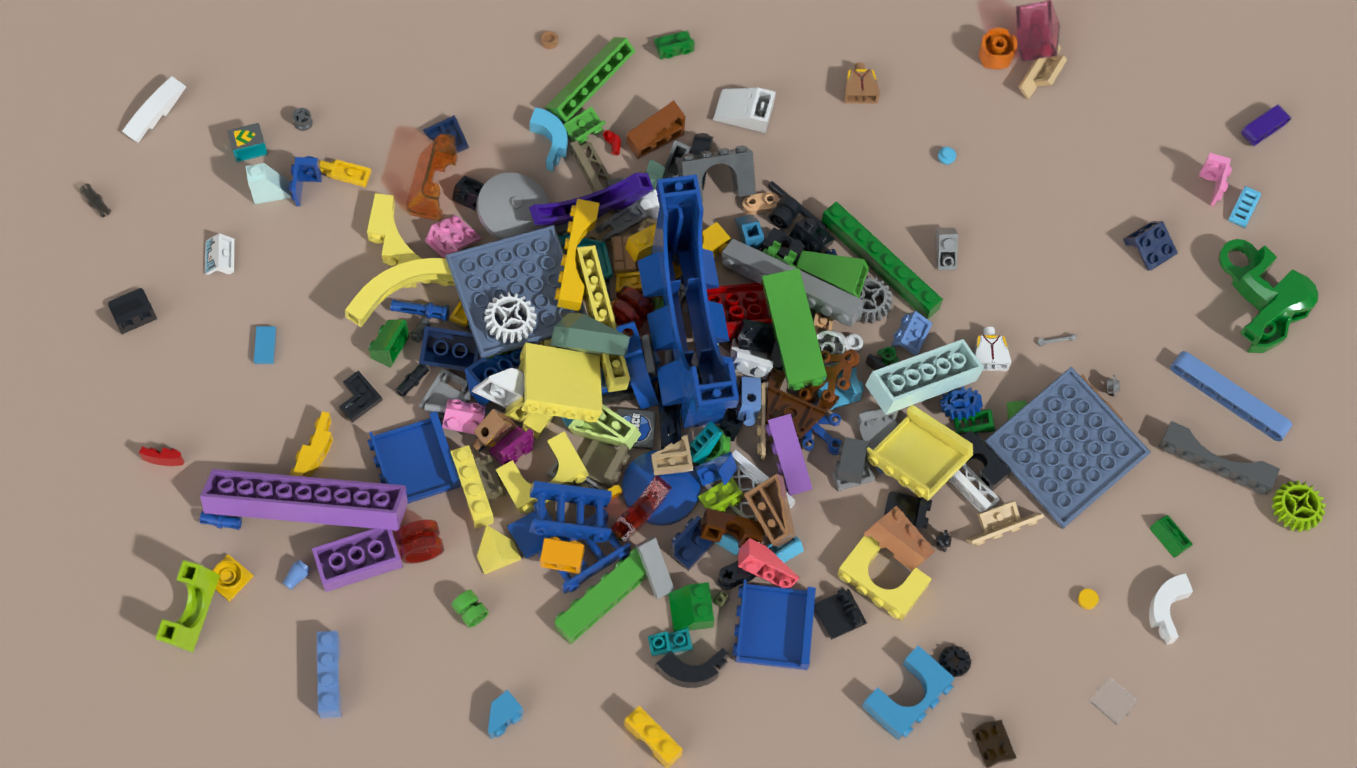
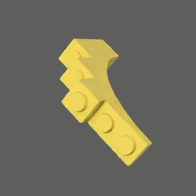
[367,193,455,288]

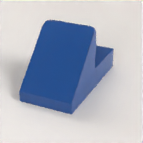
[695,452,738,486]

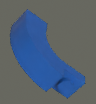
[625,341,659,409]

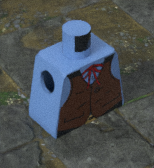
[735,377,761,426]

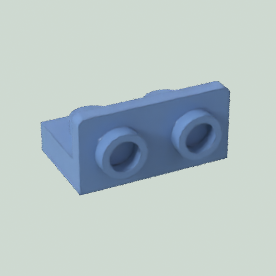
[891,311,933,355]

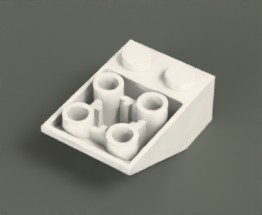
[713,88,776,133]

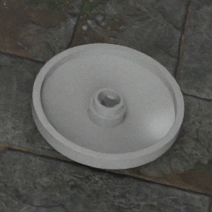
[476,172,549,240]

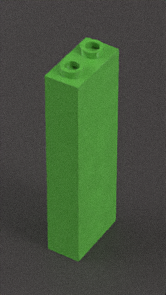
[762,268,827,390]

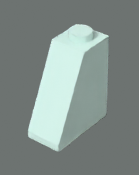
[246,163,292,204]

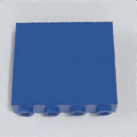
[367,411,461,504]
[732,580,816,670]

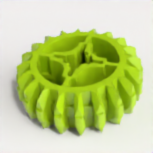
[1271,480,1326,532]

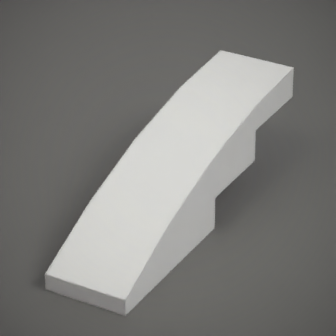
[122,76,186,143]

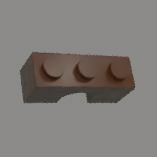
[700,508,764,548]

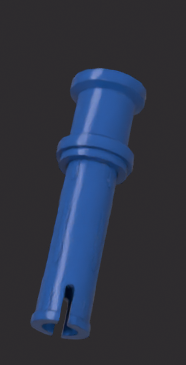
[390,299,450,322]

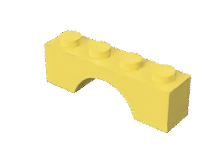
[450,445,494,529]

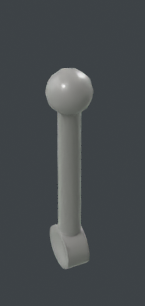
[1037,334,1076,347]

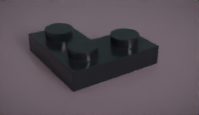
[339,370,382,423]

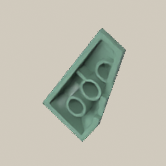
[550,313,630,356]

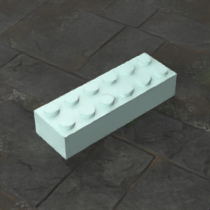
[865,339,984,415]

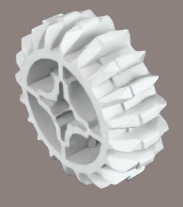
[484,292,537,344]

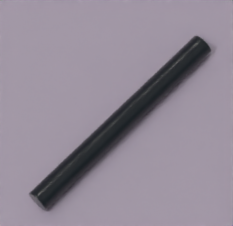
[768,181,828,230]

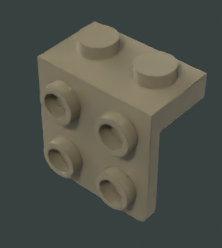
[581,440,630,488]

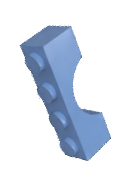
[317,631,342,718]

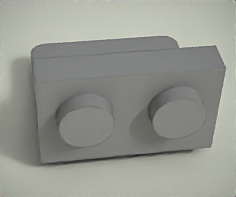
[857,407,898,450]

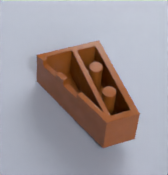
[627,100,686,159]

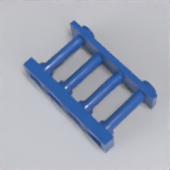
[529,481,612,542]
[538,508,631,594]

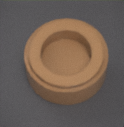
[540,31,558,49]

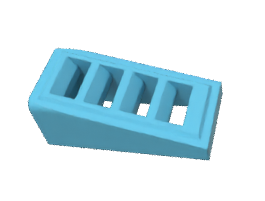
[1228,186,1261,228]

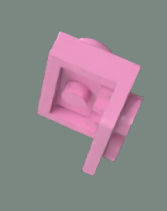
[442,399,486,435]

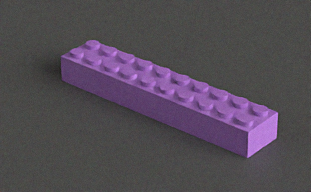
[200,469,408,531]

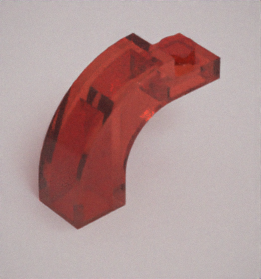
[611,475,672,542]

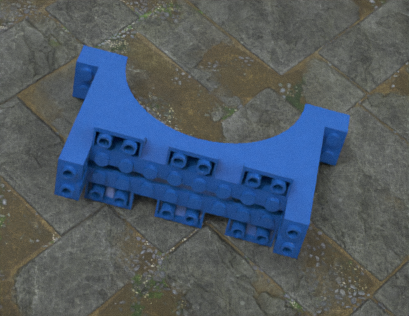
[638,174,739,429]

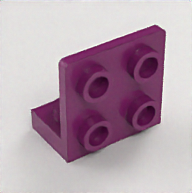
[489,427,534,466]

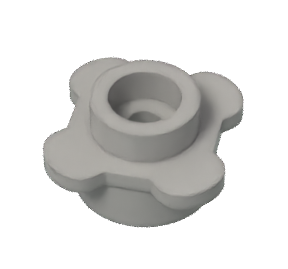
[1107,375,1120,397]

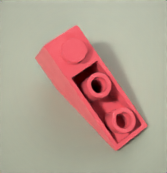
[738,538,799,589]

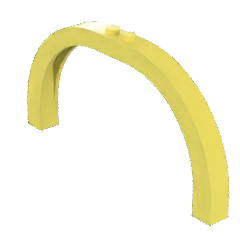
[345,258,556,439]

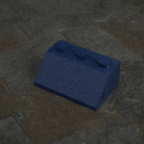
[419,326,481,371]

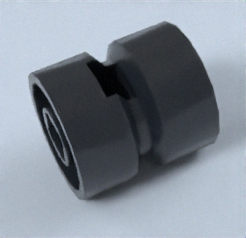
[768,195,802,230]

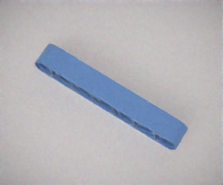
[1170,351,1292,441]

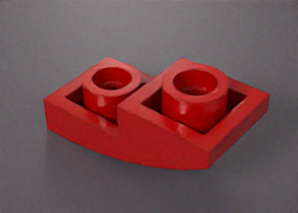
[139,446,184,466]

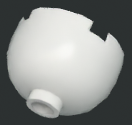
[817,330,850,367]

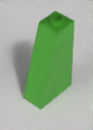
[796,251,869,298]

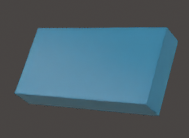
[254,326,277,364]

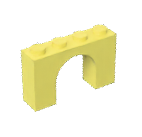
[496,431,589,514]
[837,535,932,621]

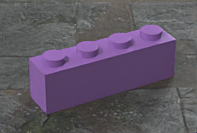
[765,414,813,496]

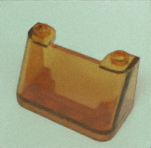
[406,134,458,221]

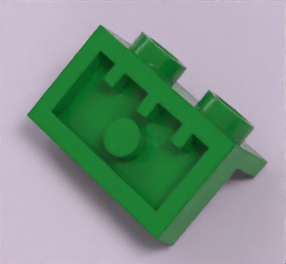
[654,30,695,60]

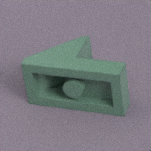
[645,160,669,192]

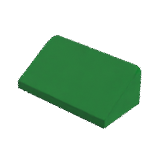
[1150,515,1193,558]

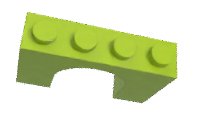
[155,560,220,653]

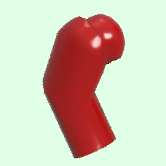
[603,130,621,156]

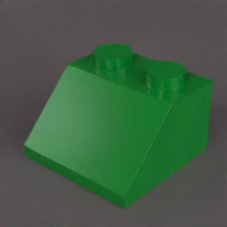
[368,319,410,368]
[668,582,714,632]

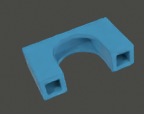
[862,645,955,740]

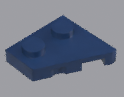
[423,115,470,155]

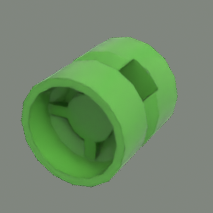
[451,589,489,628]

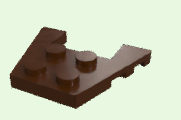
[765,368,840,439]

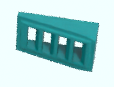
[689,422,723,464]

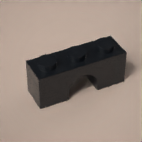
[962,430,1011,491]

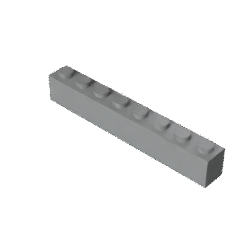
[721,239,864,327]

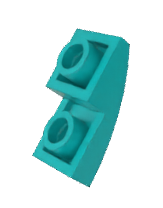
[648,628,693,656]

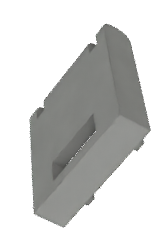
[419,369,472,420]

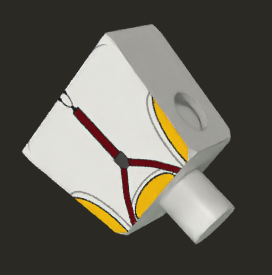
[974,327,1011,371]

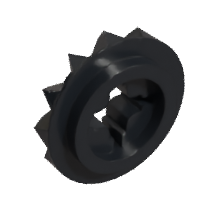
[939,645,972,677]

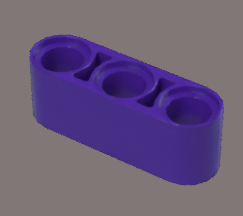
[1241,105,1291,146]

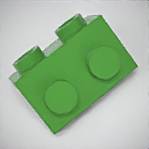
[563,106,606,144]

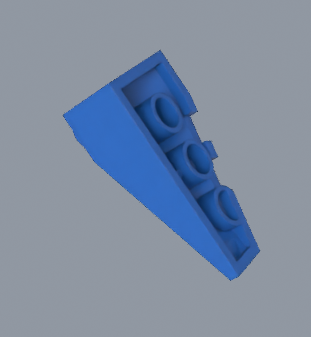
[465,349,522,406]

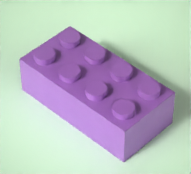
[312,529,403,592]

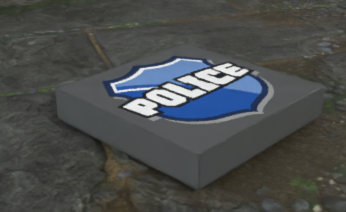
[614,409,656,450]

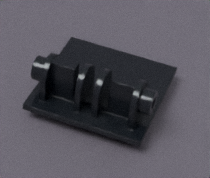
[814,588,867,640]

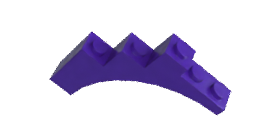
[529,173,654,226]

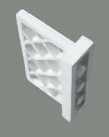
[705,450,795,537]

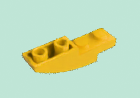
[290,411,333,477]

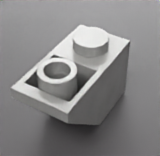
[935,228,958,270]

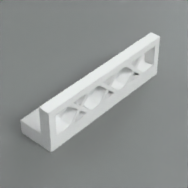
[949,463,1001,512]

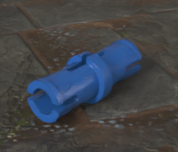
[200,511,242,530]

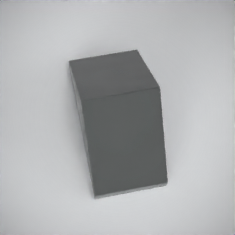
[665,140,692,177]

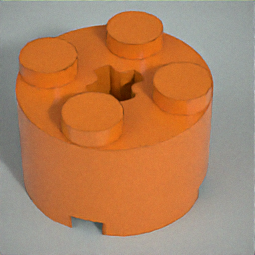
[978,28,1018,70]

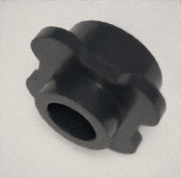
[937,529,952,552]

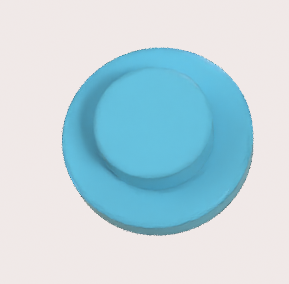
[938,147,956,165]

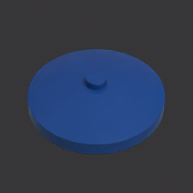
[622,450,701,526]

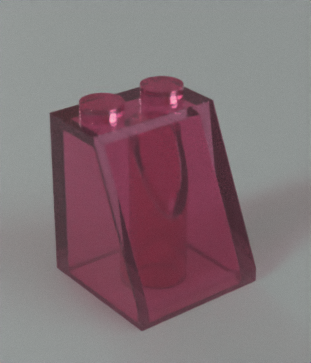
[1016,0,1060,61]

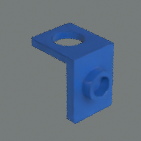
[616,321,643,358]

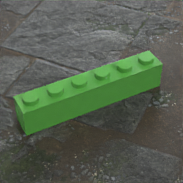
[545,37,636,122]
[554,547,647,644]

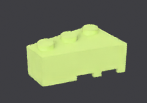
[568,404,641,450]

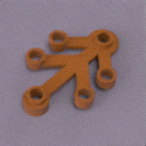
[798,349,860,403]

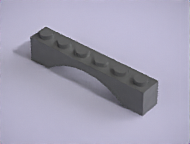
[1159,421,1280,495]

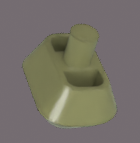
[714,591,729,607]

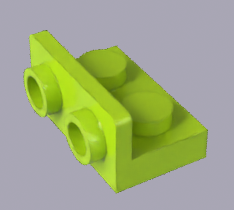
[698,477,744,512]

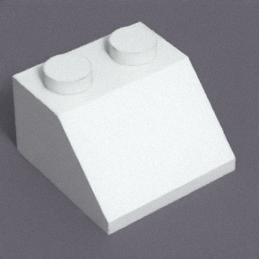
[472,368,524,408]

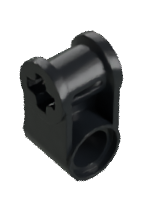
[718,560,756,590]

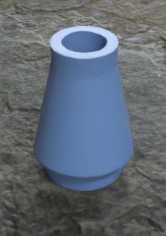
[282,559,311,590]

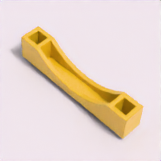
[555,199,599,311]

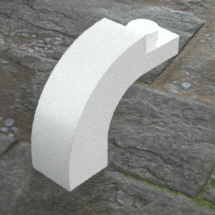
[1149,573,1193,645]

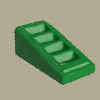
[954,409,996,435]

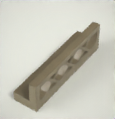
[571,141,612,193]

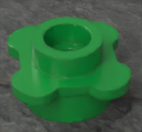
[877,346,899,366]

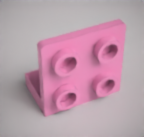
[1199,153,1232,206]
[425,215,481,259]

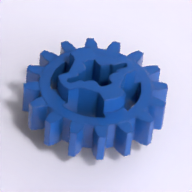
[940,387,983,421]

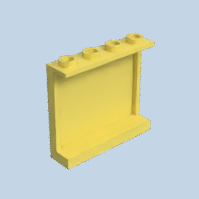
[520,343,603,422]
[867,405,973,501]

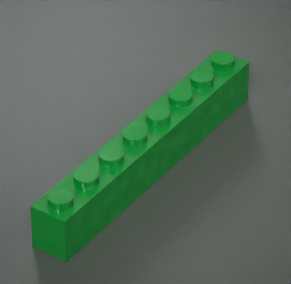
[822,201,943,320]

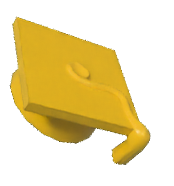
[212,554,254,602]

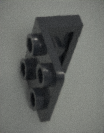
[108,288,157,334]
[884,491,932,533]

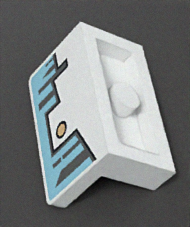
[205,233,235,275]

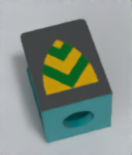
[227,123,268,163]

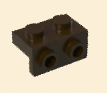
[972,720,1016,768]

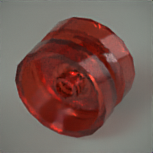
[610,286,654,334]
[395,520,444,564]

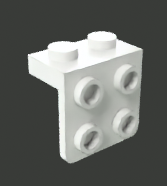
[730,338,773,380]

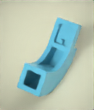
[530,107,568,171]

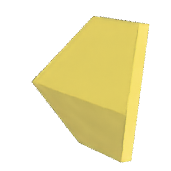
[477,525,521,575]

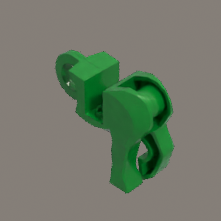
[1218,239,1318,353]

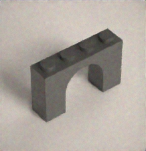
[677,145,756,203]

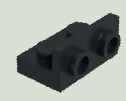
[452,175,484,211]
[735,319,775,353]

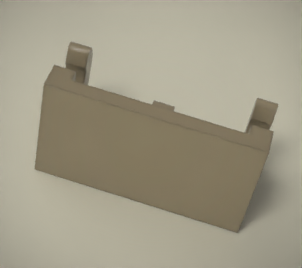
[474,455,505,501]

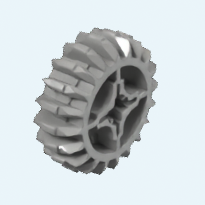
[857,274,893,324]

